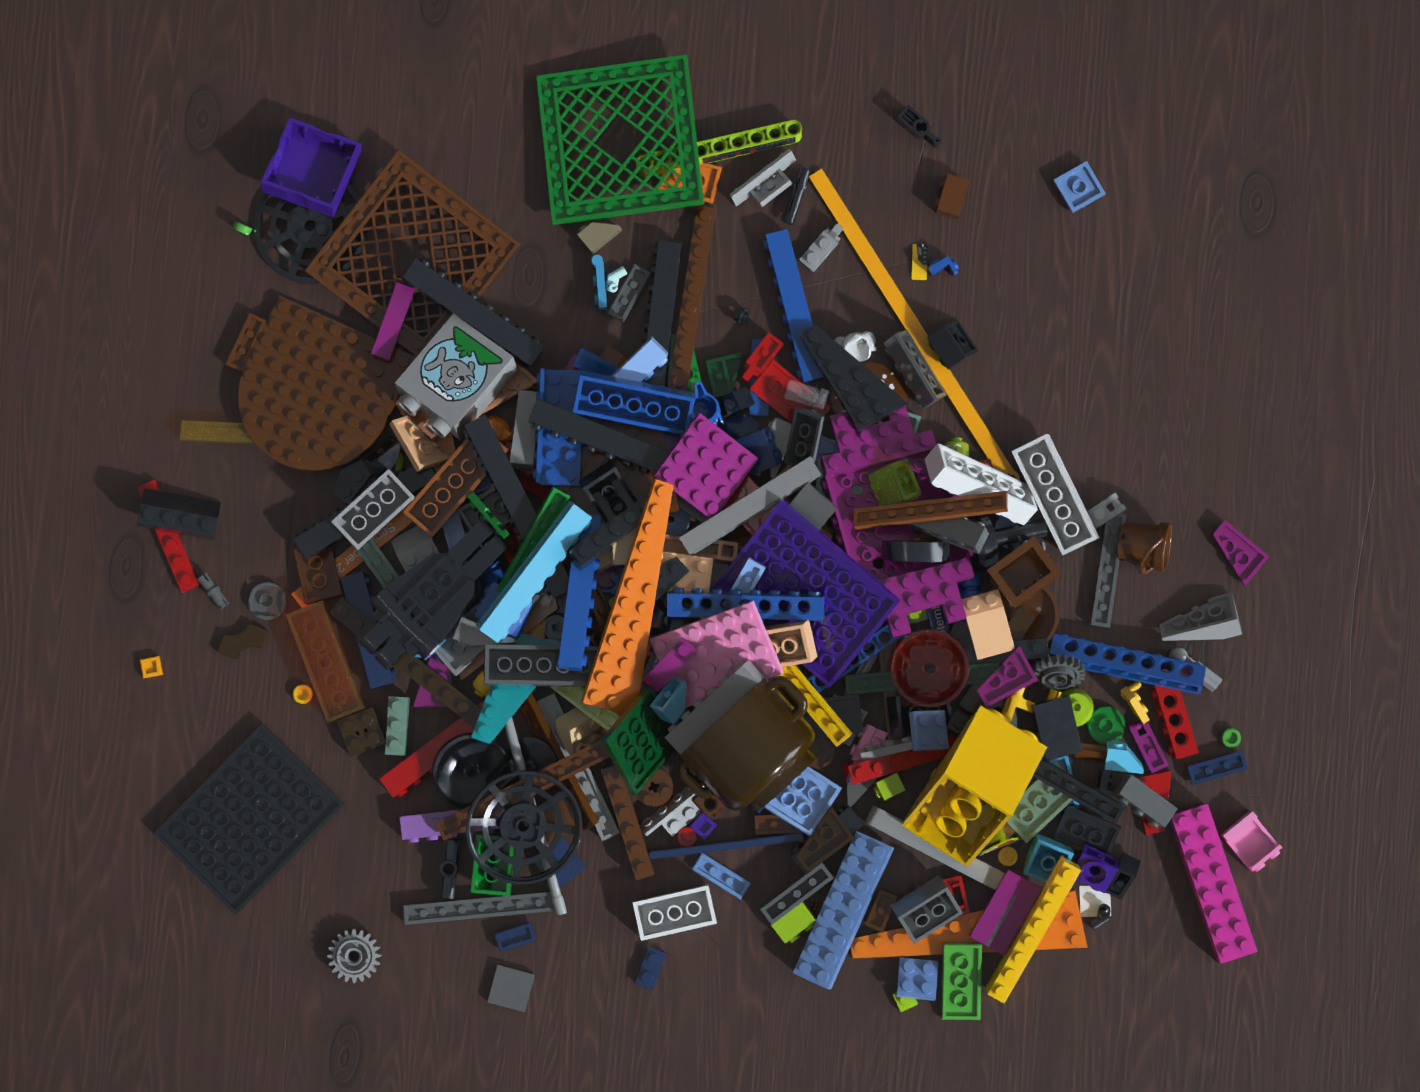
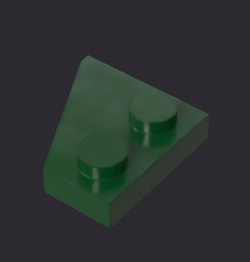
[705,353,742,398]

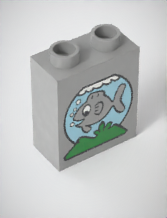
[395,314,518,440]

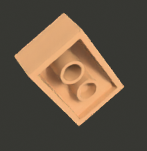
[962,589,1015,660]

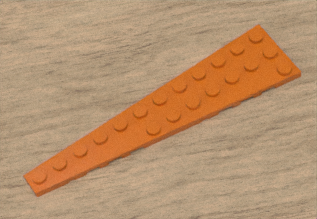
[850,890,1088,958]

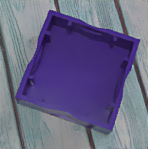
[261,118,362,218]

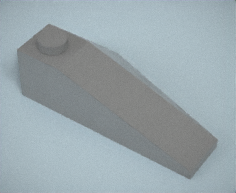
[1159,592,1242,641]

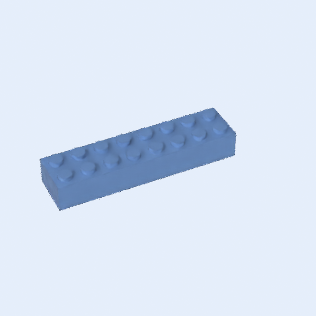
[793,831,894,989]

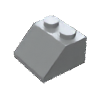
[390,526,440,572]

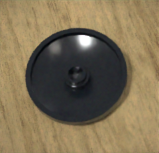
[432,732,508,808]

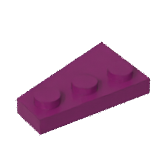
[1212,520,1270,586]

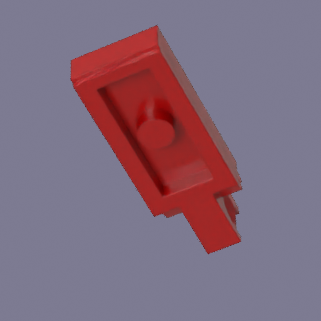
[741,332,784,383]

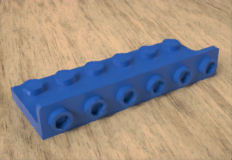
[533,368,583,487]

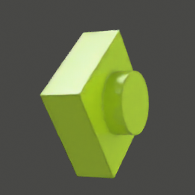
[892,992,918,1012]

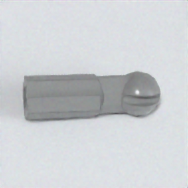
[1169,647,1222,692]

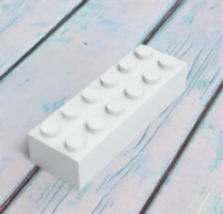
[1012,434,1100,555]
[925,443,1038,525]

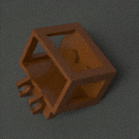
[984,536,1062,612]

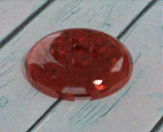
[891,630,969,707]

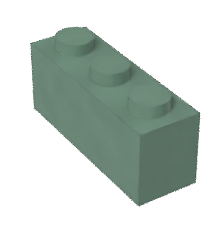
[385,697,410,756]

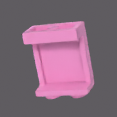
[1220,811,1282,872]

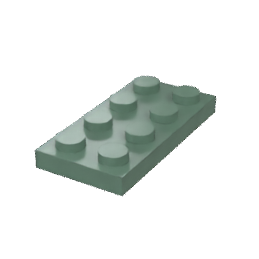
[1007,762,1073,843]

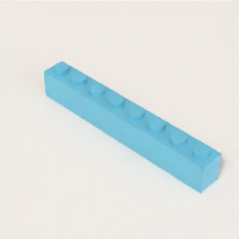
[476,501,592,643]

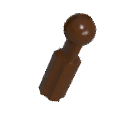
[1073,741,1106,762]

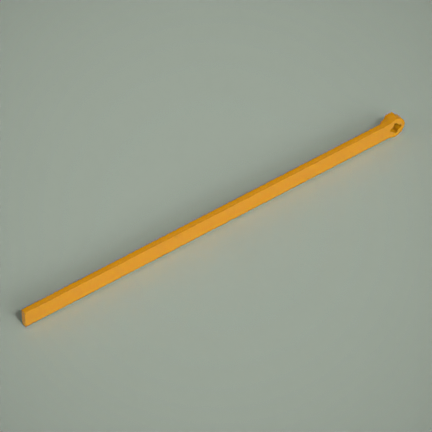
[809,169,1020,481]

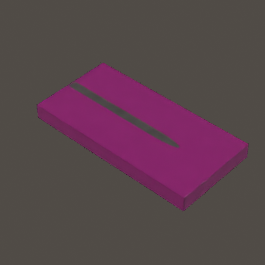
[969,869,1042,956]

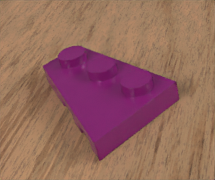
[977,646,1038,707]
[413,653,452,707]

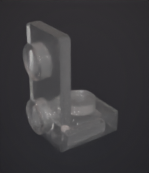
[784,380,829,410]

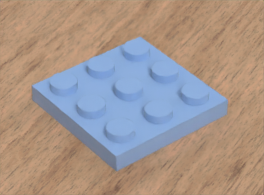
[764,767,842,837]

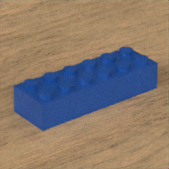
[573,370,695,434]

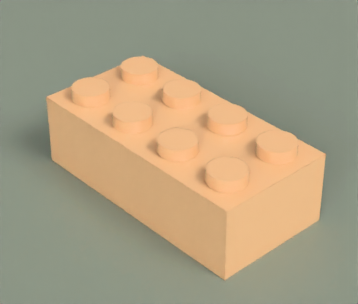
[661,552,713,599]
[765,620,817,667]

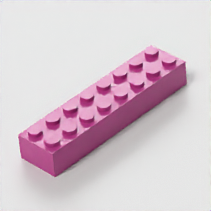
[1170,803,1258,964]

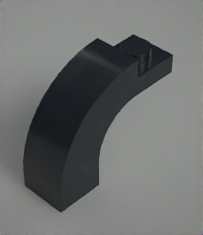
[881,540,950,562]

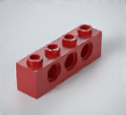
[1151,685,1199,760]

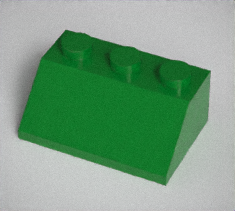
[471,834,515,896]

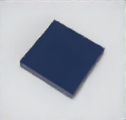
[535,837,587,888]

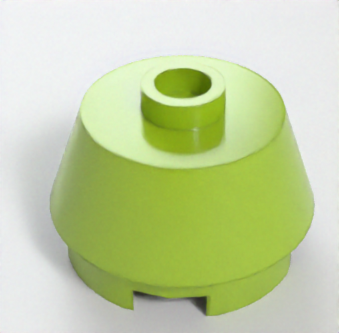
[1060,688,1094,726]

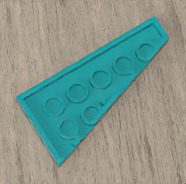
[471,632,559,745]

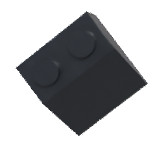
[927,319,978,370]

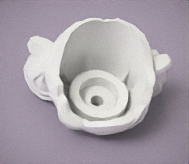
[835,331,877,362]

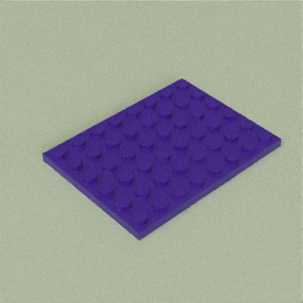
[713,499,901,688]

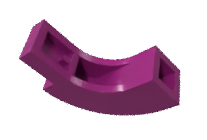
[642,637,697,693]

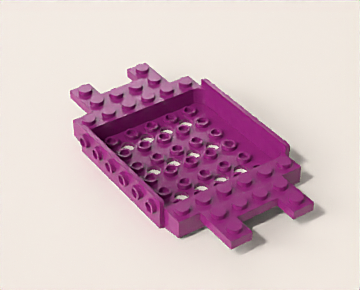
[820,407,974,638]

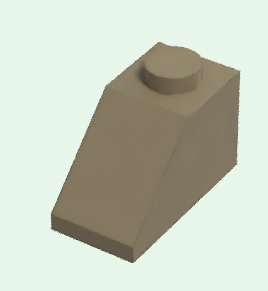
[577,222,622,255]

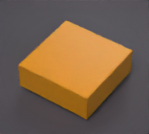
[140,656,163,678]

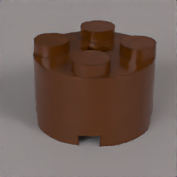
[636,768,673,807]

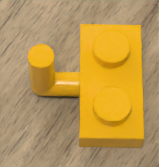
[1120,681,1150,724]

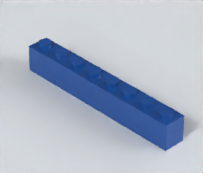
[763,229,825,384]
[558,514,605,672]

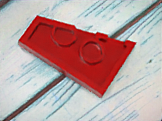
[1137,771,1171,835]

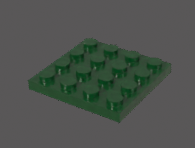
[601,686,675,795]

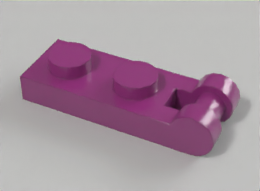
[1127,720,1169,774]

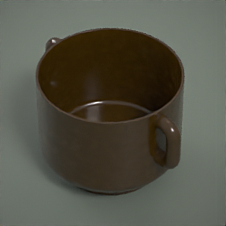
[677,676,817,814]

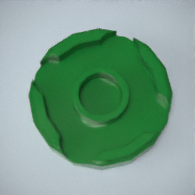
[1087,706,1126,744]

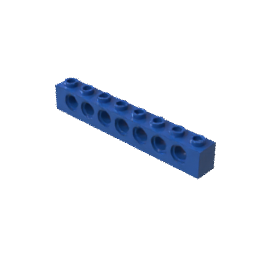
[667,588,825,621]
[1049,634,1206,695]

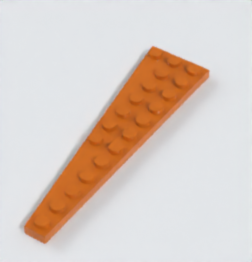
[581,478,674,714]

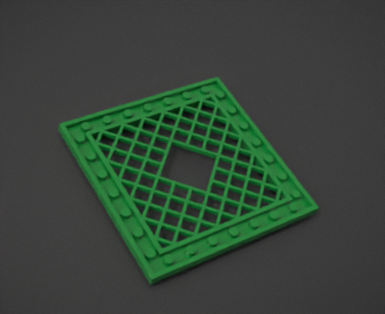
[536,55,704,225]

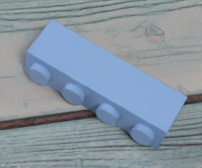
[611,336,668,382]

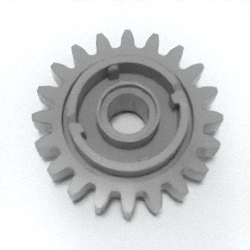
[327,929,382,983]

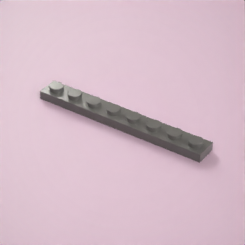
[403,891,555,925]

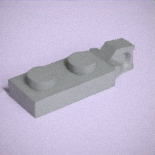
[799,223,844,272]

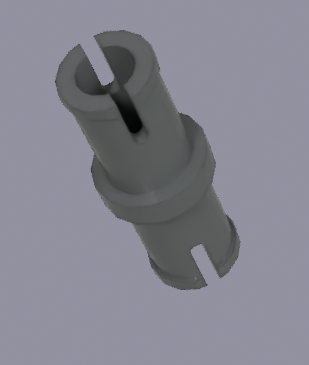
[197,572,230,610]

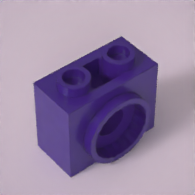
[1074,844,1120,893]

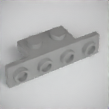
[730,149,796,207]
[640,778,706,837]

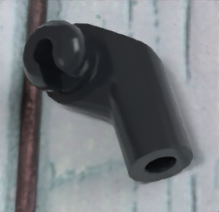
[1089,904,1111,931]

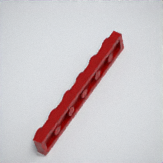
[137,480,200,593]

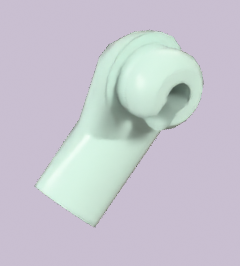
[606,266,627,293]

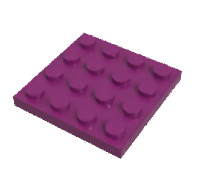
[653,413,759,519]

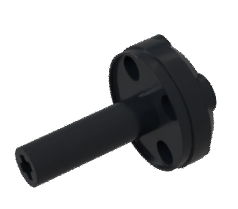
[966,514,1047,570]

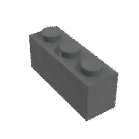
[1113,775,1178,829]

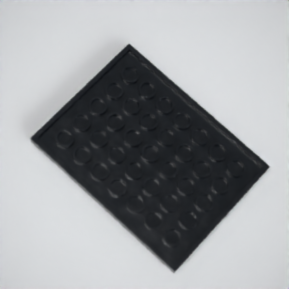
[154,723,345,915]

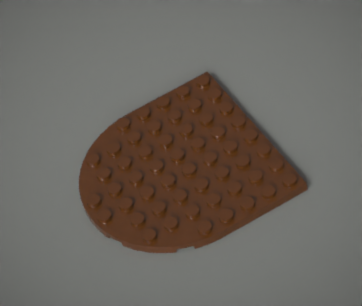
[238,295,416,471]

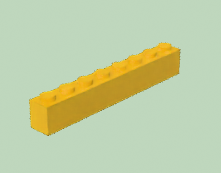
[985,856,1081,1003]

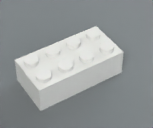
[633,884,717,941]

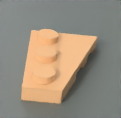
[389,416,450,472]

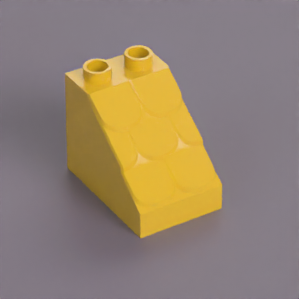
[901,706,1047,867]

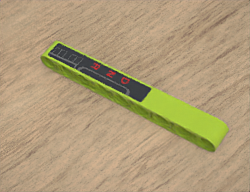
[636,120,802,178]

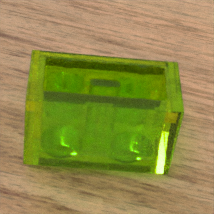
[868,458,922,506]

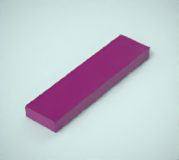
[371,282,415,361]

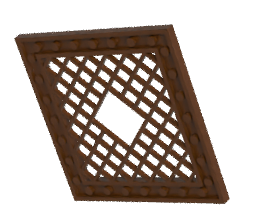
[305,150,520,357]

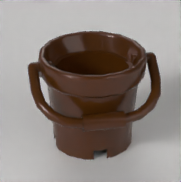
[1118,522,1172,575]

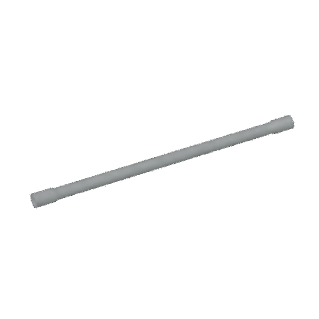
[505,717,567,916]

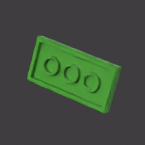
[941,942,982,1020]

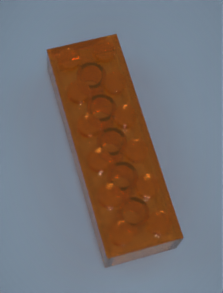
[286,601,366,723]

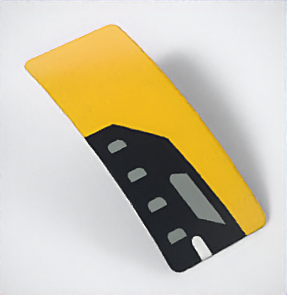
[912,244,928,280]

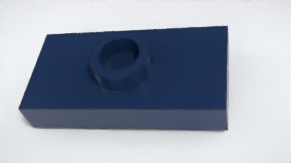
[494,922,537,952]

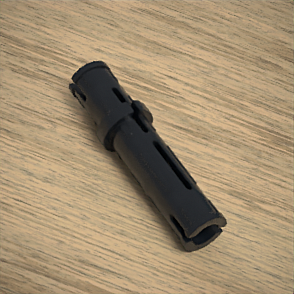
[782,167,811,225]

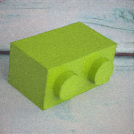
[873,772,905,800]
[771,901,817,943]

